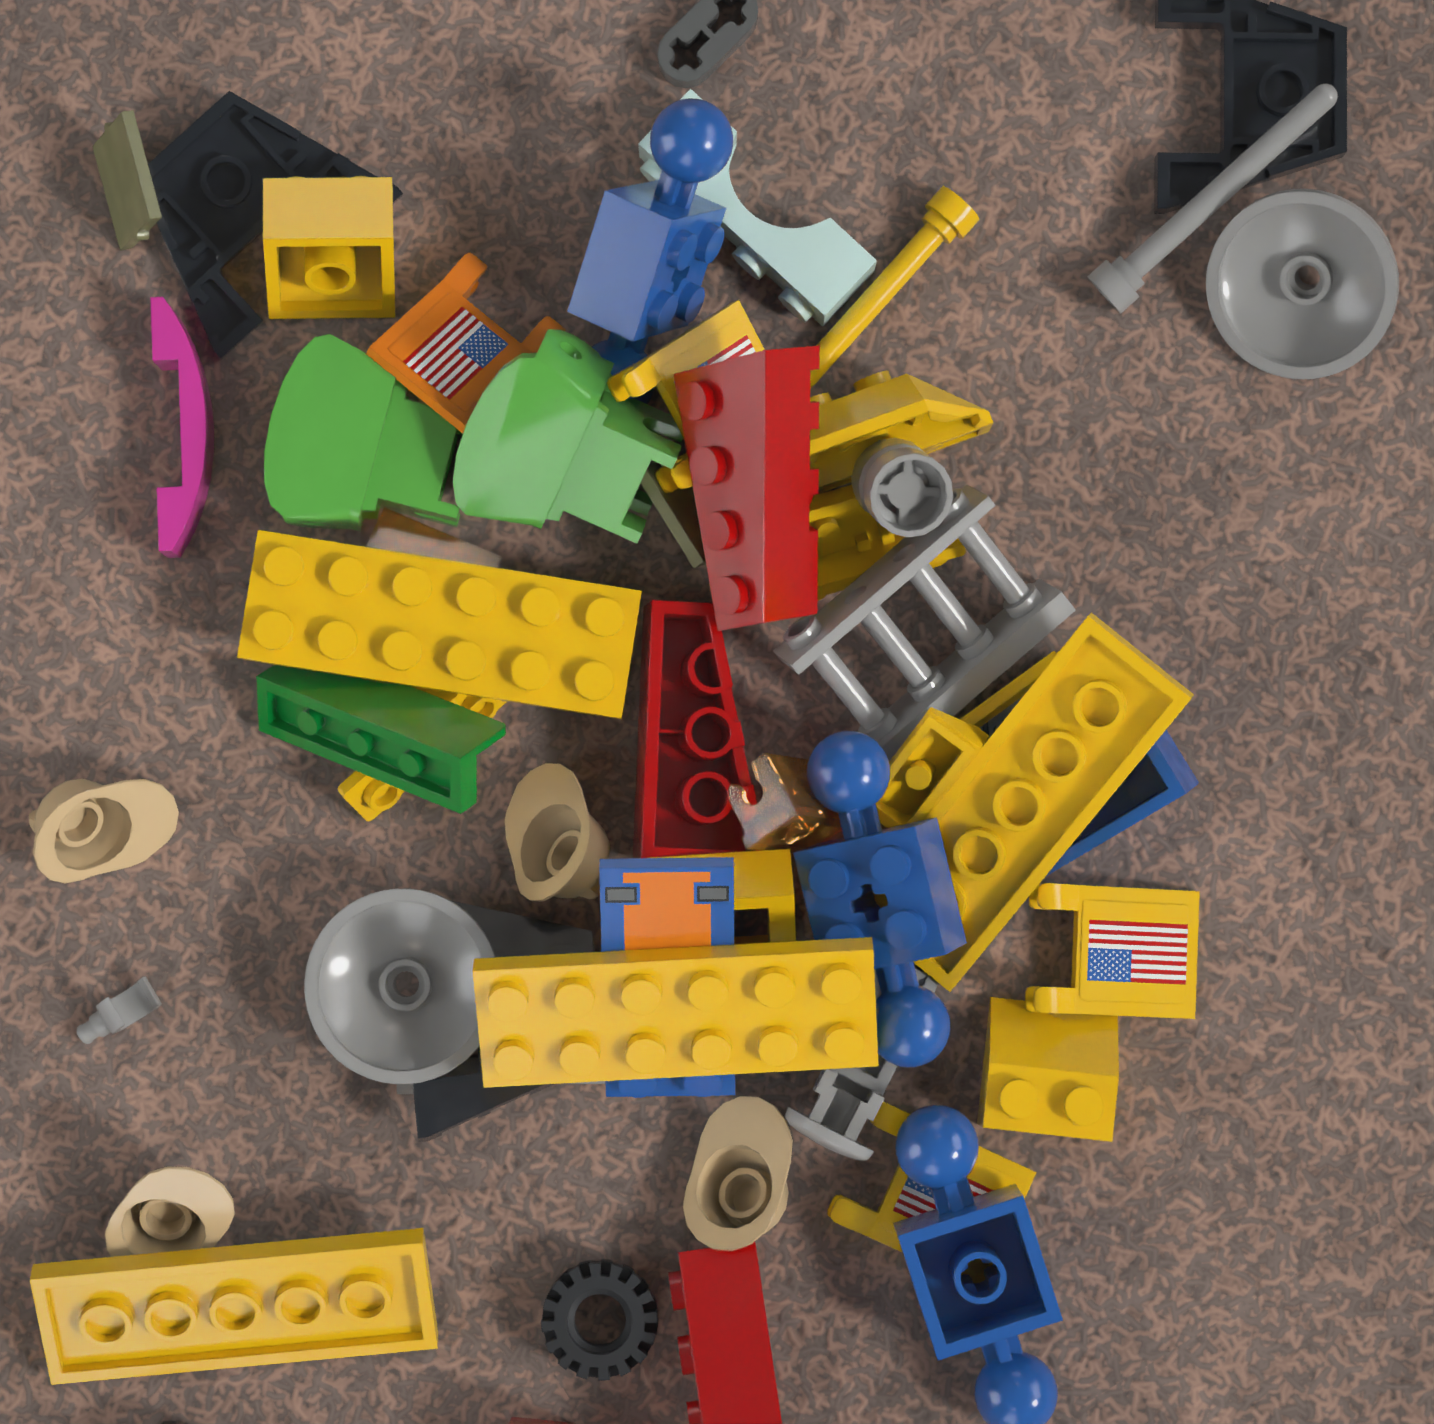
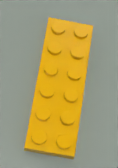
[237,530,642,720]
[873,612,1194,992]
[472,937,879,1088]
[30,1228,438,1385]

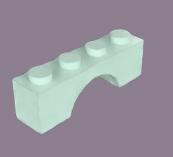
[638,89,877,326]

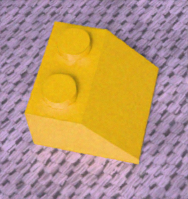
[263,176,395,319]
[977,997,1119,1142]

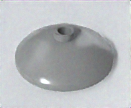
[1206,189,1399,379]
[304,888,496,1084]

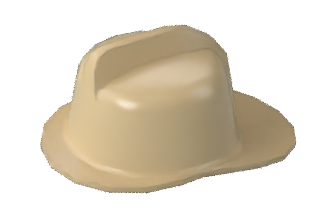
[505,763,610,901]
[29,779,179,883]
[683,1096,793,1251]
[105,1167,235,1257]

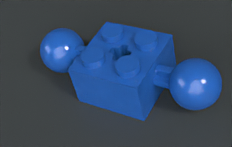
[567,98,733,404]
[793,731,967,1068]
[893,1105,1063,1424]

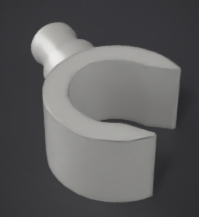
[76,976,162,1044]

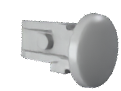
[785,968,939,1161]

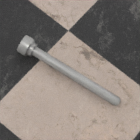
[1087,84,1338,314]

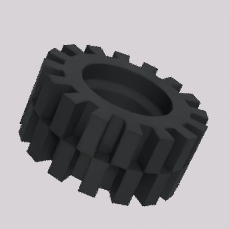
[541,1259,659,1381]

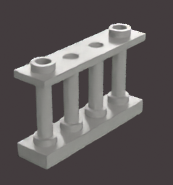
[773,484,1076,761]

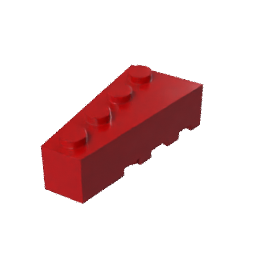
[673,345,820,631]
[633,600,767,858]
[668,1241,782,1424]

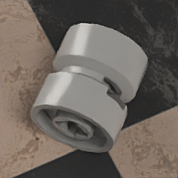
[851,438,953,537]

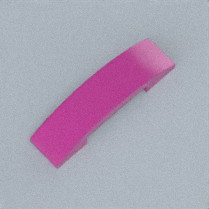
[150,297,214,558]

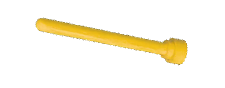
[810,186,980,389]

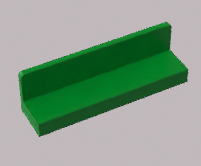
[256,665,506,814]

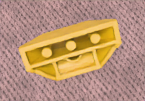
[810,371,993,495]

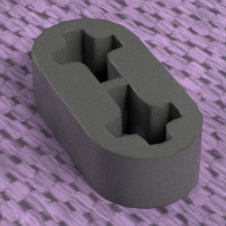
[657,0,758,88]

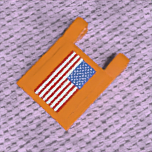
[366,252,566,434]

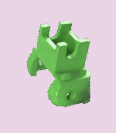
[453,329,683,543]
[264,334,463,532]

